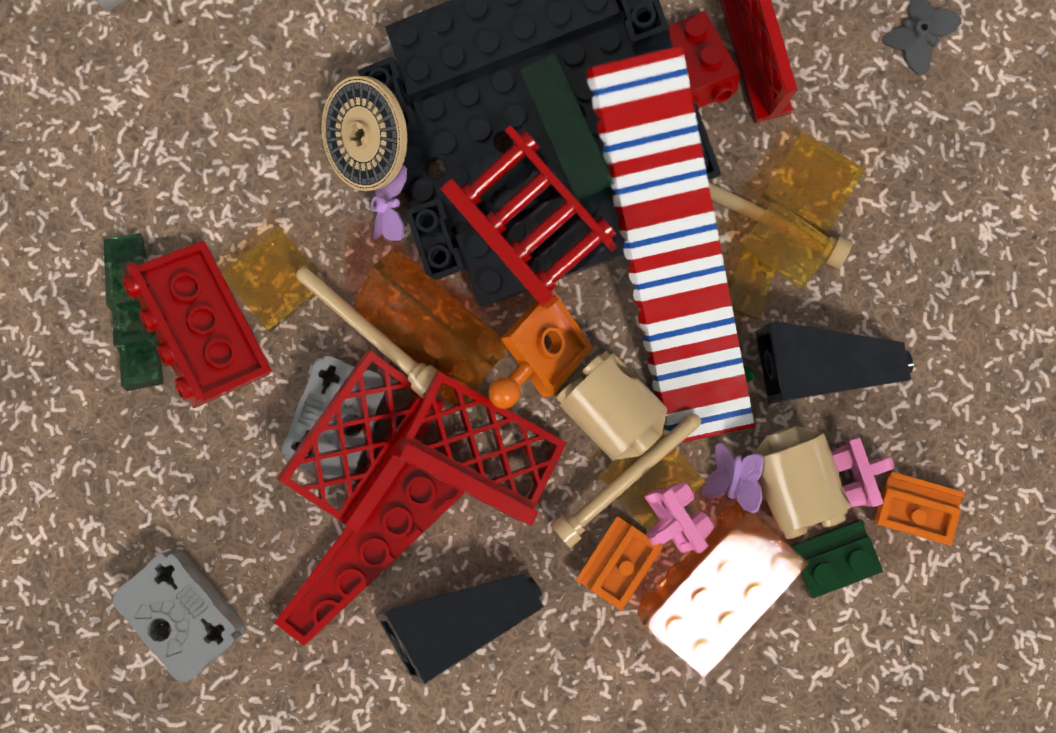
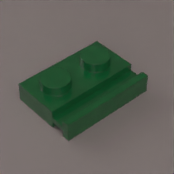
[790,519,883,599]

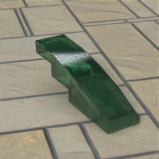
[520,53,614,201]
[104,233,164,391]

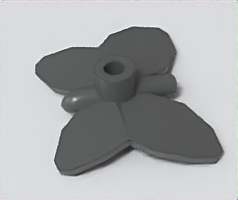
[882,0,961,76]

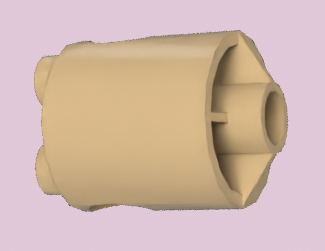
[556,351,667,461]
[753,426,852,539]

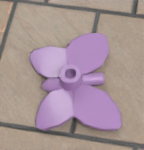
[371,165,407,241]
[701,443,763,513]

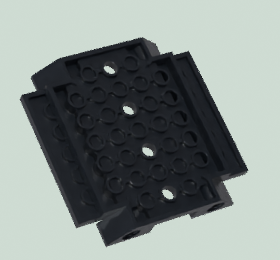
[358,0,722,307]

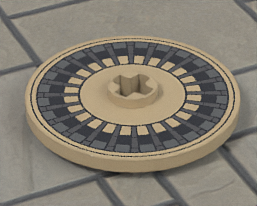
[322,76,407,191]

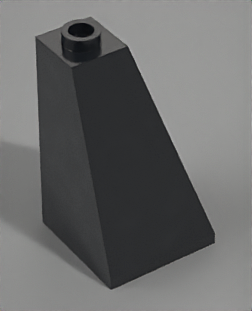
[755,321,913,404]
[375,573,544,684]

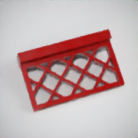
[719,0,798,123]
[276,350,445,533]
[390,371,567,526]

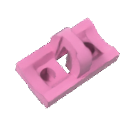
[831,438,895,507]
[644,482,715,553]

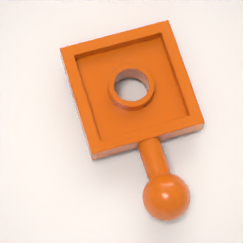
[489,290,594,409]

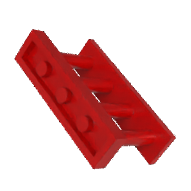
[441,125,617,309]

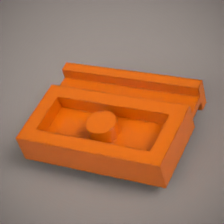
[873,471,965,546]
[575,515,663,611]

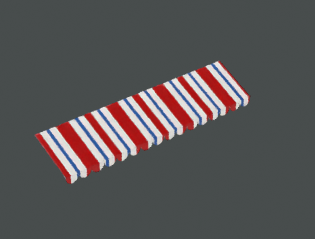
[587,46,755,443]

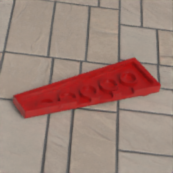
[274,463,465,646]

